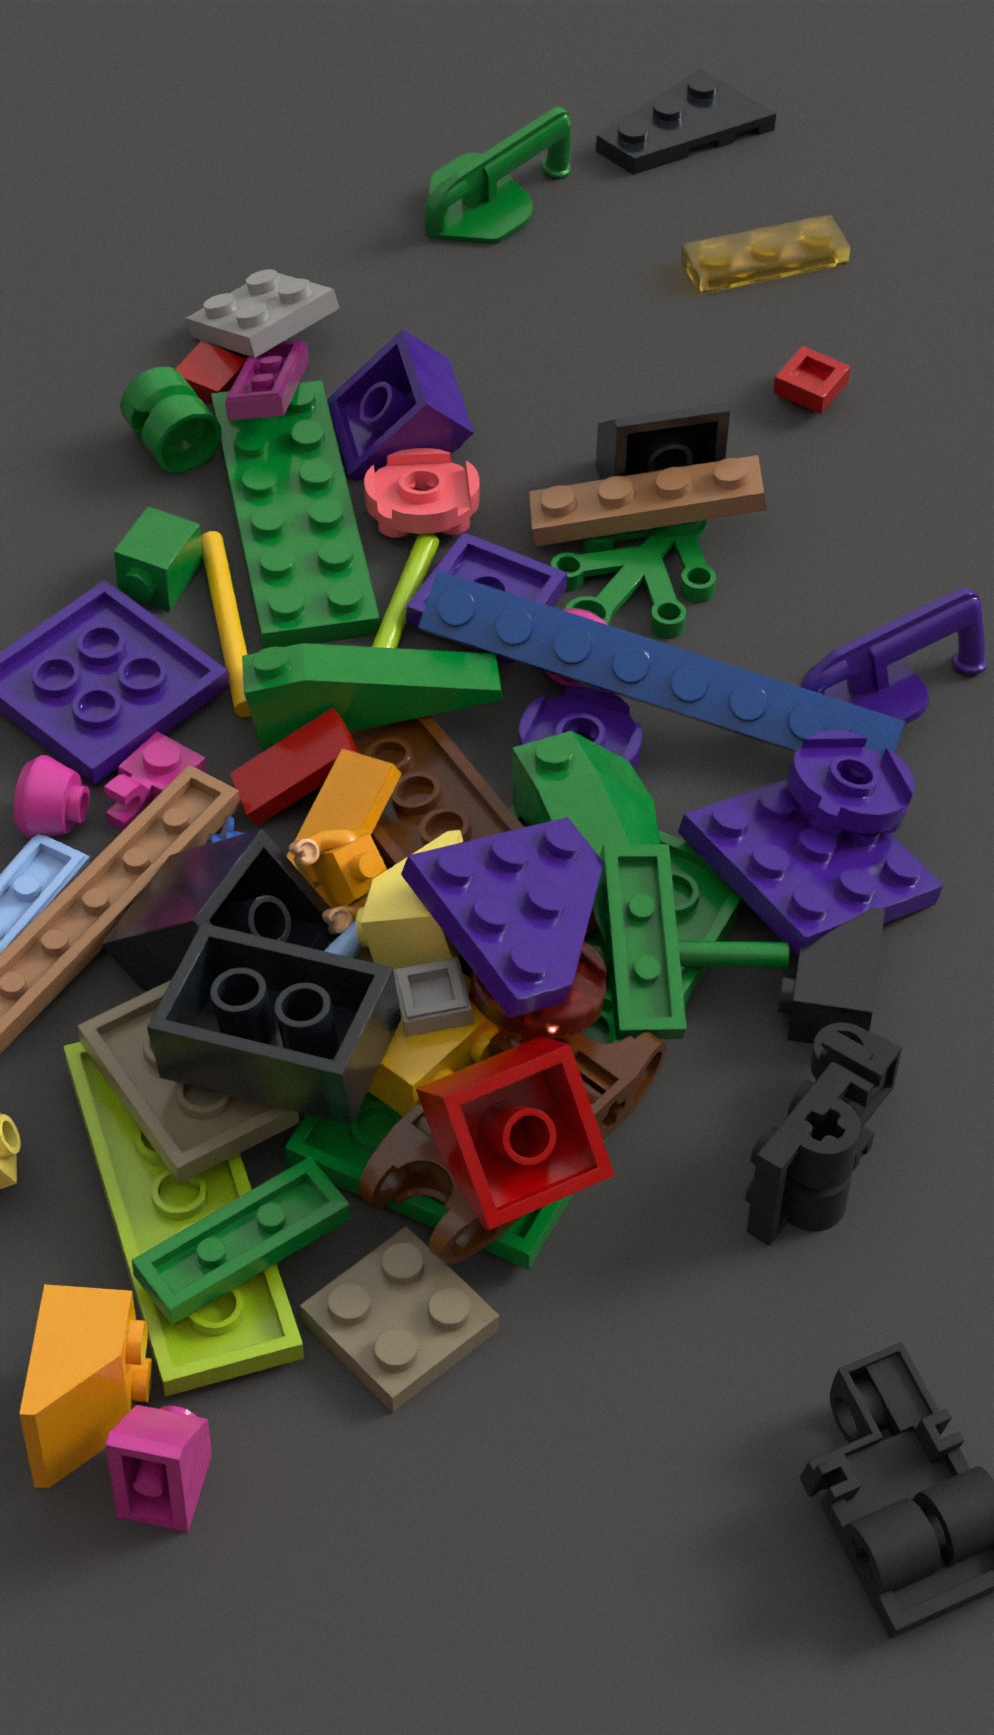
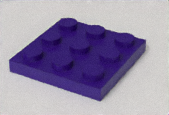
[0,580,230,786]
[678,779,944,956]

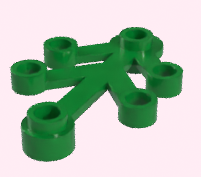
[551,520,717,639]

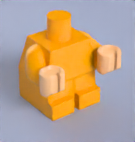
[289,827,387,935]

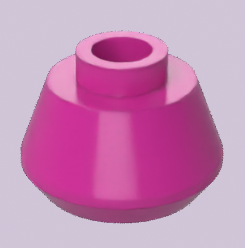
[13,755,90,840]

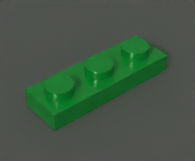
[599,844,687,1040]
[131,1156,350,1325]

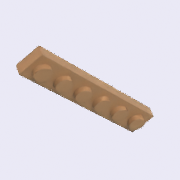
[0,765,241,1054]

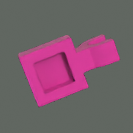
[104,731,206,830]

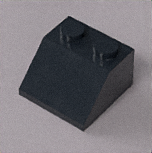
[596,403,730,480]

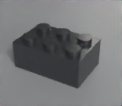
[147,923,401,1125]

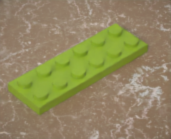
[63,1042,304,1397]

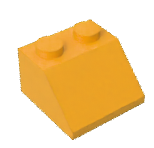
[19,1284,153,1488]

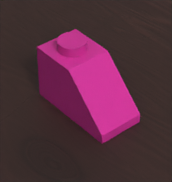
[105,1405,212,1532]

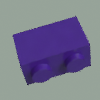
[327,329,474,481]

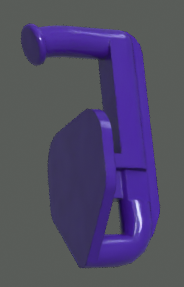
[799,588,987,725]

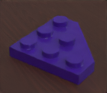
[401,817,604,1018]

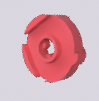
[364,448,480,538]

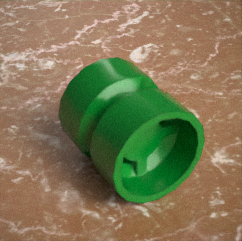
[120,367,222,473]

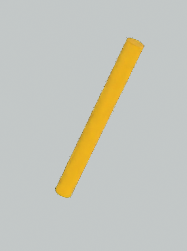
[201,531,251,717]

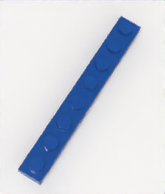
[418,570,905,756]

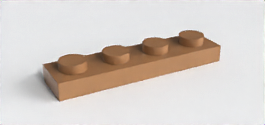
[529,455,767,546]

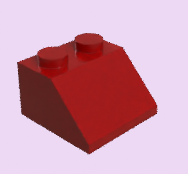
[416,1037,615,1230]

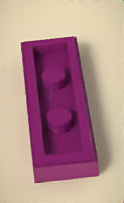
[225,341,310,420]

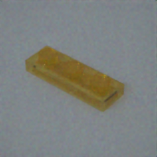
[681,215,851,294]

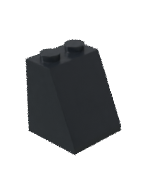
[101,829,334,991]

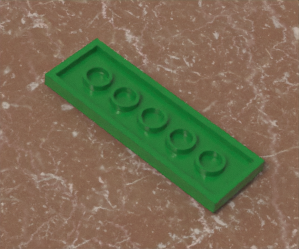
[211,380,380,649]

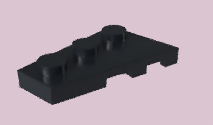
[596,69,776,175]

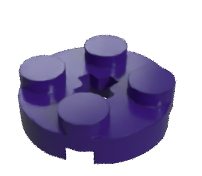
[519,686,642,770]
[786,730,915,835]

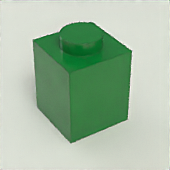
[113,506,203,611]

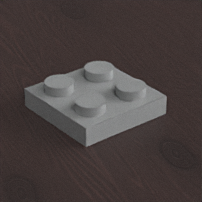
[186,269,340,358]

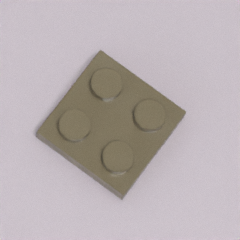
[299,1226,500,1413]

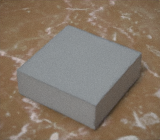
[393,957,473,1037]

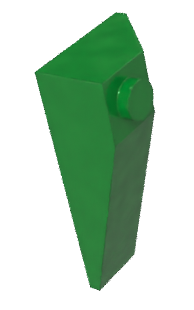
[242,643,503,750]
[512,731,660,962]

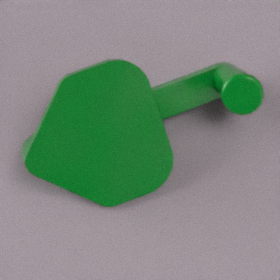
[424,107,571,244]

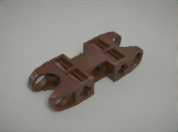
[358,981,667,1264]

